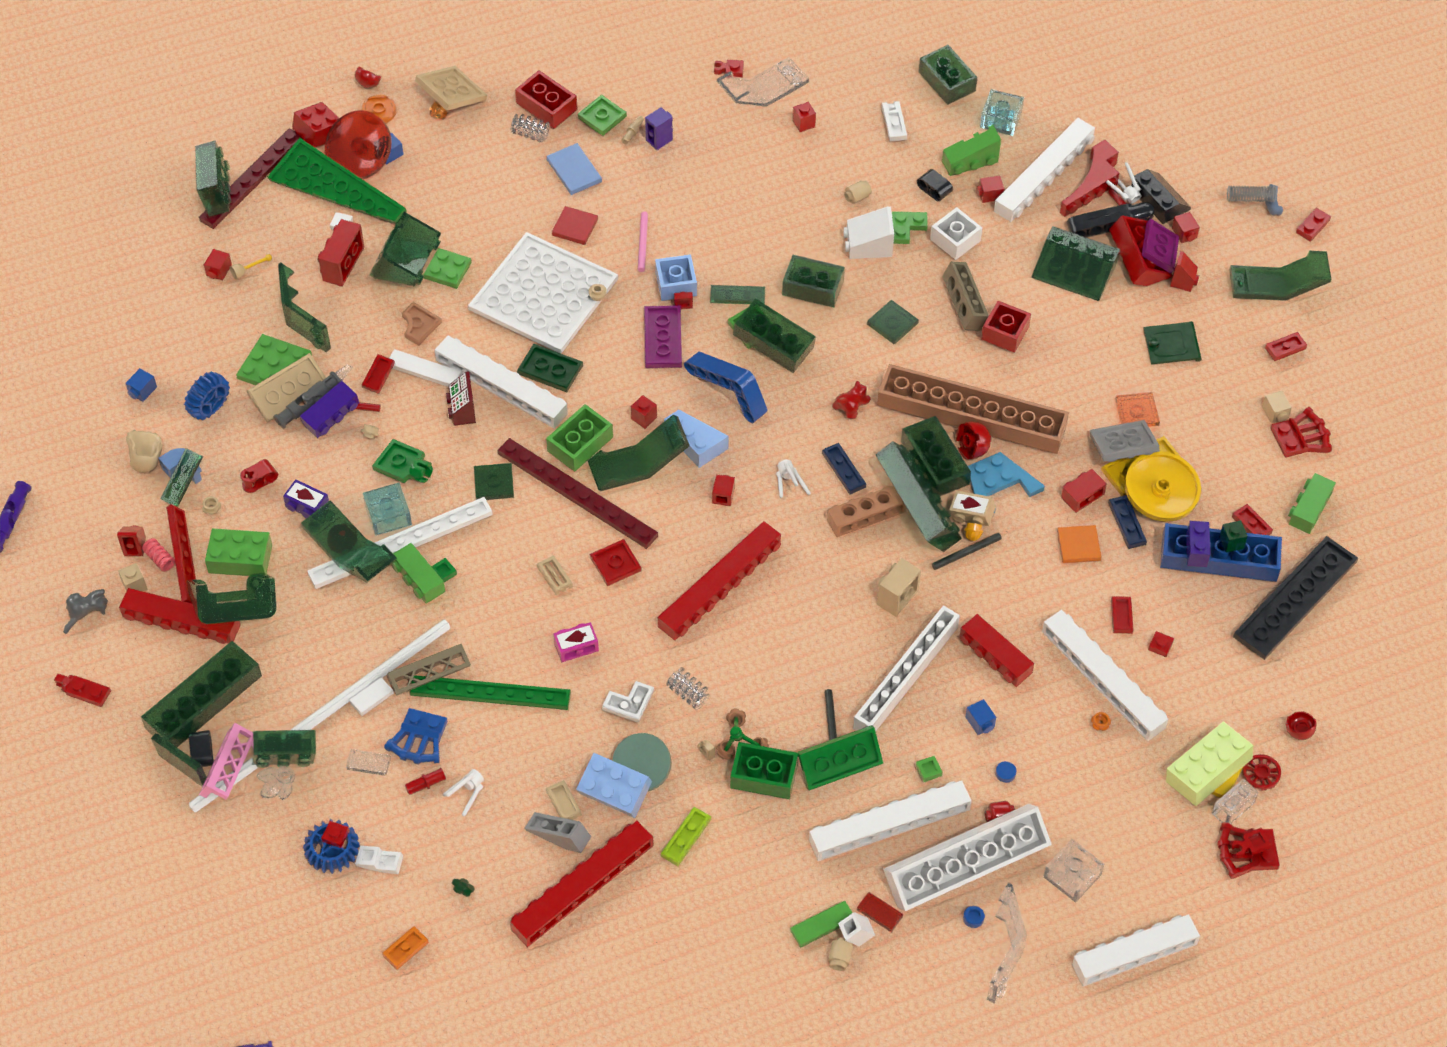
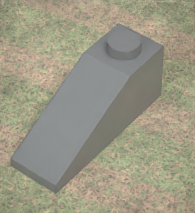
[525,812,591,853]

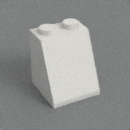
[843,206,894,259]

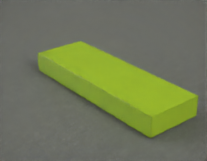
[661,807,711,866]

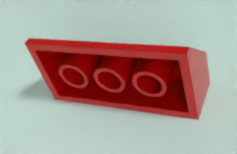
[1109,215,1173,286]

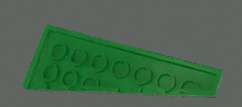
[267,138,407,224]

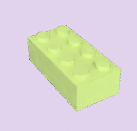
[1166,721,1254,806]

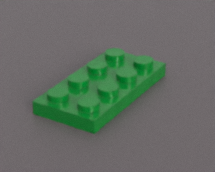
[797,725,884,791]

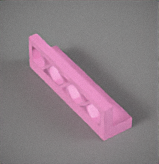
[199,723,256,800]

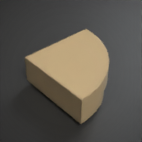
[698,740,715,761]

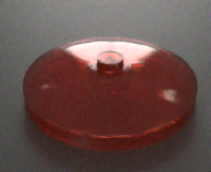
[325,110,392,179]

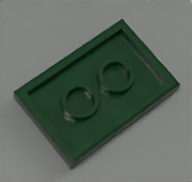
[517,343,583,393]

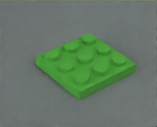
[236,334,312,385]

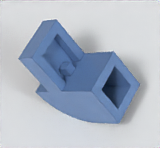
[159,448,202,484]

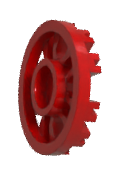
[1243,754,1281,791]

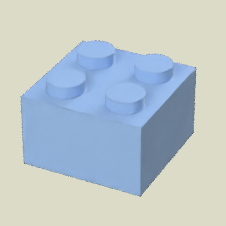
[655,254,697,301]

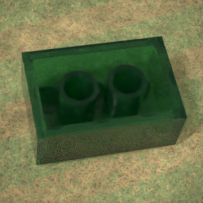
[919,45,977,105]
[782,255,845,308]
[251,730,316,768]

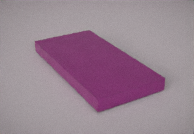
[644,305,682,368]

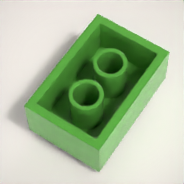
[546,404,613,472]
[205,528,272,577]

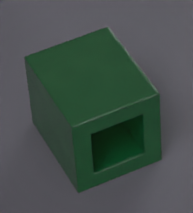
[1219,520,1248,553]

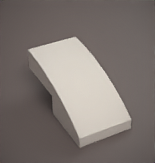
[355,846,404,874]

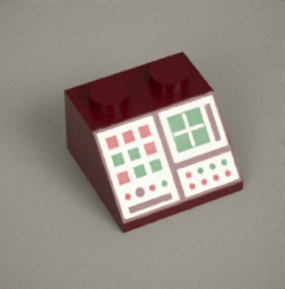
[446,371,476,426]

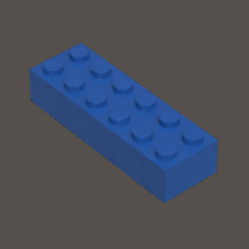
[1160,523,1282,582]

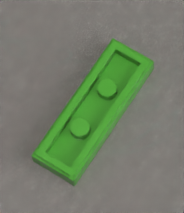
[790,901,853,948]

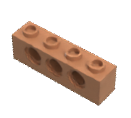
[827,484,907,537]

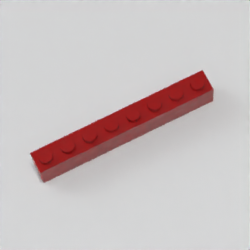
[657,521,781,641]
[510,821,654,948]

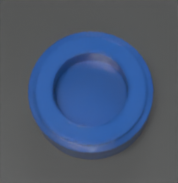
[996,761,1016,783]
[963,906,985,928]

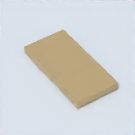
[247,353,326,423]

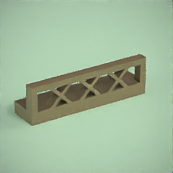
[387,643,471,695]

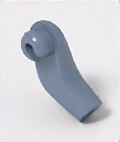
[1265,184,1283,216]

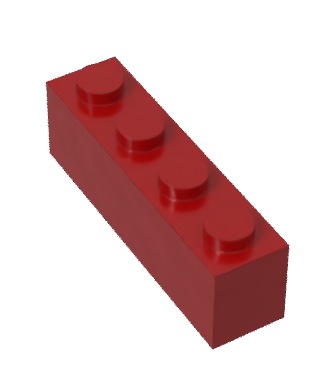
[959,614,1035,687]

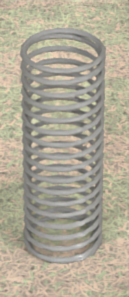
[1227,185,1276,202]

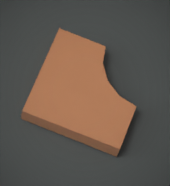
[402,302,442,346]

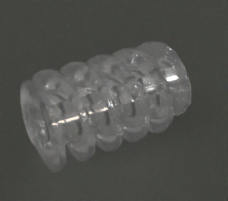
[511,114,550,142]
[666,667,709,710]

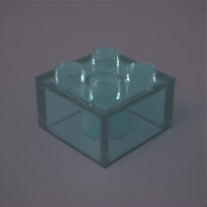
[980,89,1024,136]
[362,482,412,536]

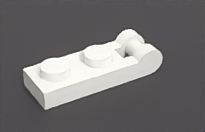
[882,101,907,141]

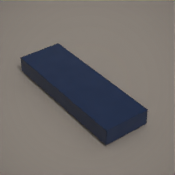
[822,443,866,495]
[1108,495,1147,549]

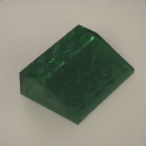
[1032,226,1120,301]

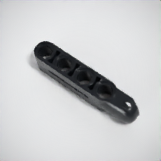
[1066,202,1155,240]

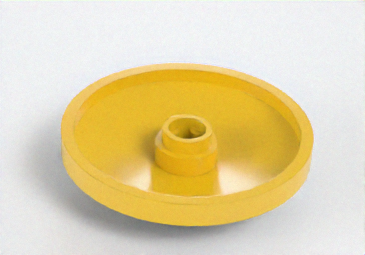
[1124,451,1201,522]

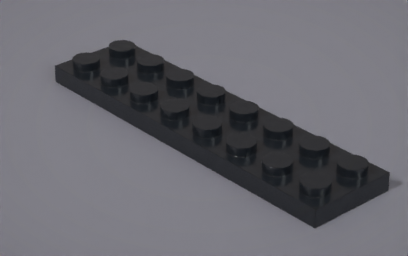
[1233,536,1358,660]

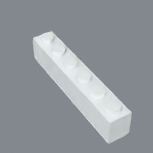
[1072,914,1200,987]

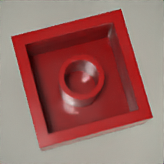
[292,102,343,148]
[981,301,1031,353]

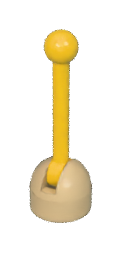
[230,254,272,279]

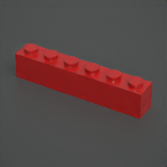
[119,588,241,644]

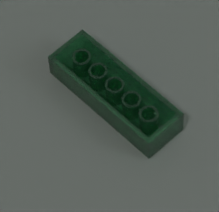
[875,441,962,552]
[141,641,262,752]

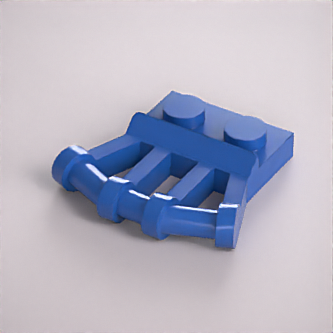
[384,708,448,764]

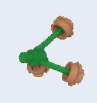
[716,708,769,760]

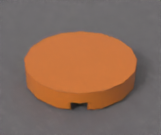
[362,95,397,124]

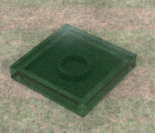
[867,300,919,344]
[474,463,514,500]

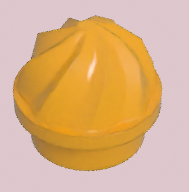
[964,523,983,541]

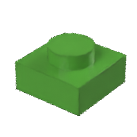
[915,756,943,782]

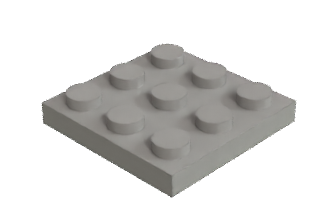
[1090,420,1160,462]

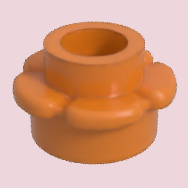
[1091,712,1111,731]

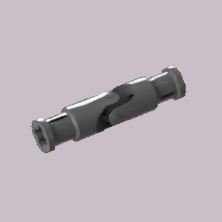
[273,371,341,429]

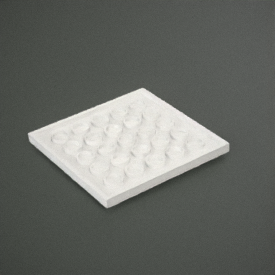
[468,232,618,353]

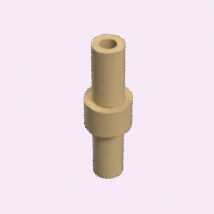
[622,116,644,144]

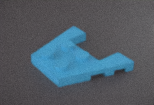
[967,452,1045,513]

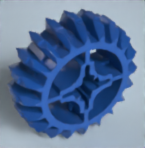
[184,371,230,420]
[303,819,360,874]

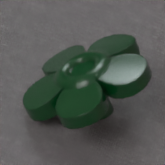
[452,878,475,897]

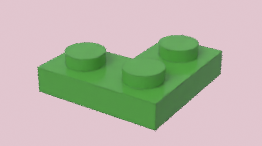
[892,211,928,244]

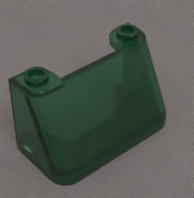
[369,211,441,286]
[187,573,277,624]

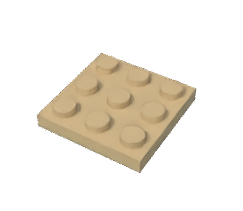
[415,66,487,110]

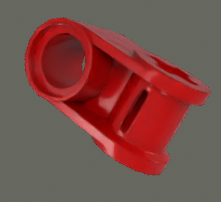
[240,459,279,493]

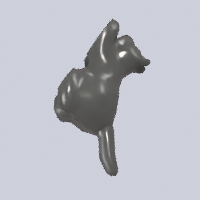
[63,589,108,634]

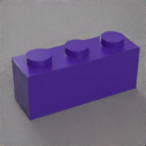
[300,381,359,439]

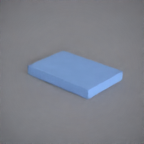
[546,143,602,195]

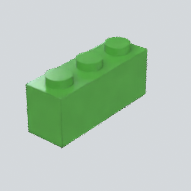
[1288,473,1336,534]
[392,543,445,604]

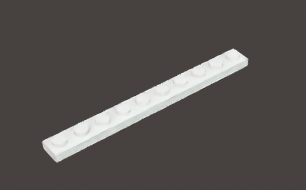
[308,497,493,589]

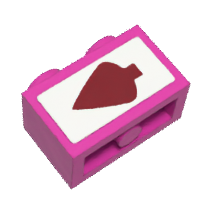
[553,622,599,663]

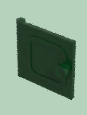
[1143,321,1202,365]

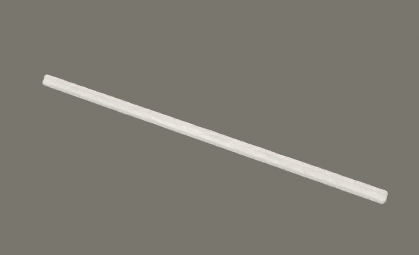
[189,620,450,812]

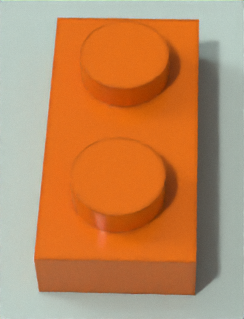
[382,926,429,970]

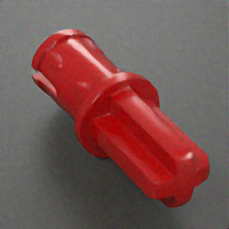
[405,768,446,795]

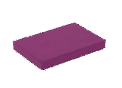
[1142,219,1179,274]

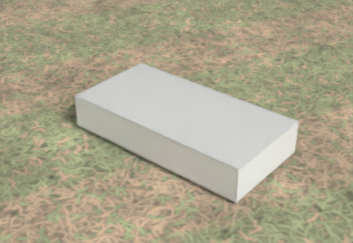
[349,677,394,716]

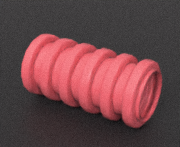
[142,538,175,572]

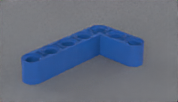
[684,351,767,423]

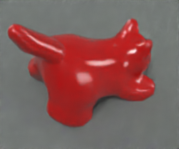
[832,381,871,419]

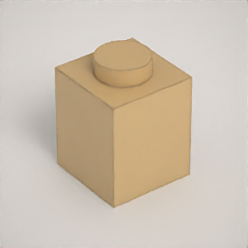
[1262,391,1292,423]
[118,563,148,591]

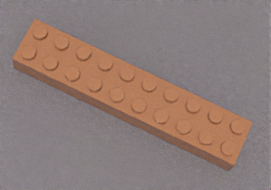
[877,364,1069,454]

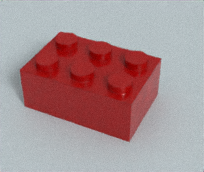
[515,70,578,129]
[318,219,365,287]

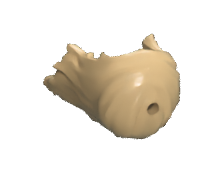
[126,430,163,473]

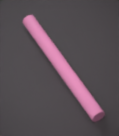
[638,212,648,272]

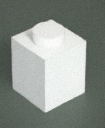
[838,912,875,946]

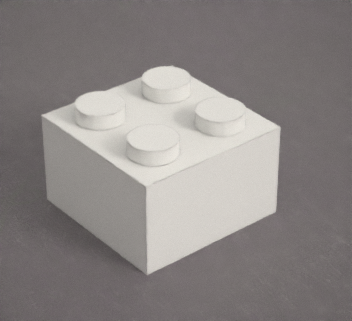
[930,207,982,260]

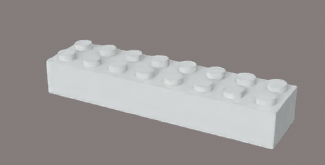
[883,804,1052,911]

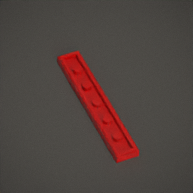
[166,504,200,605]

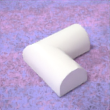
[602,681,654,723]

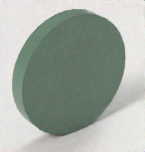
[612,733,672,792]

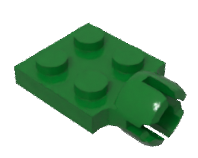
[372,439,433,483]

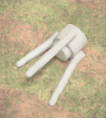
[1106,162,1141,204]
[776,459,811,498]
[443,769,484,816]

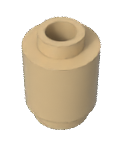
[844,181,872,204]
[828,937,853,971]

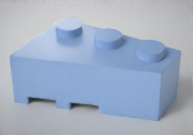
[664,410,729,468]

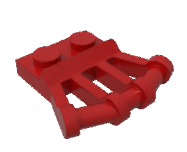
[1270,406,1332,458]
[1217,822,1280,879]

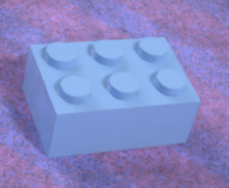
[576,753,652,818]

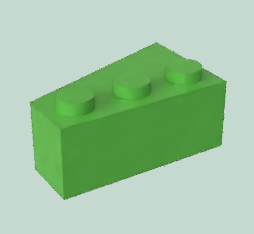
[942,125,1001,176]

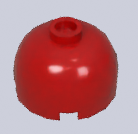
[956,422,992,459]

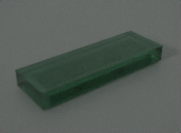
[710,285,765,305]
[160,448,203,507]

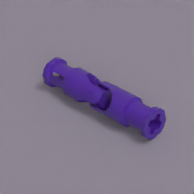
[0,481,32,553]

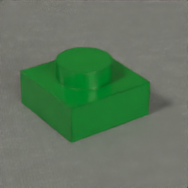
[431,557,457,582]

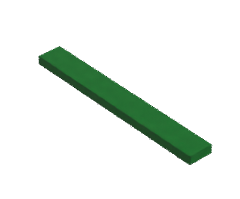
[410,675,571,710]

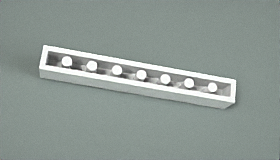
[994,118,1095,222]
[435,335,568,429]
[853,605,960,731]
[1042,610,1168,741]
[809,780,971,861]

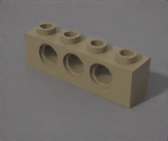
[942,261,989,331]

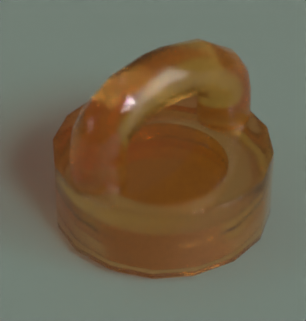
[430,101,447,120]

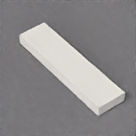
[389,349,462,387]

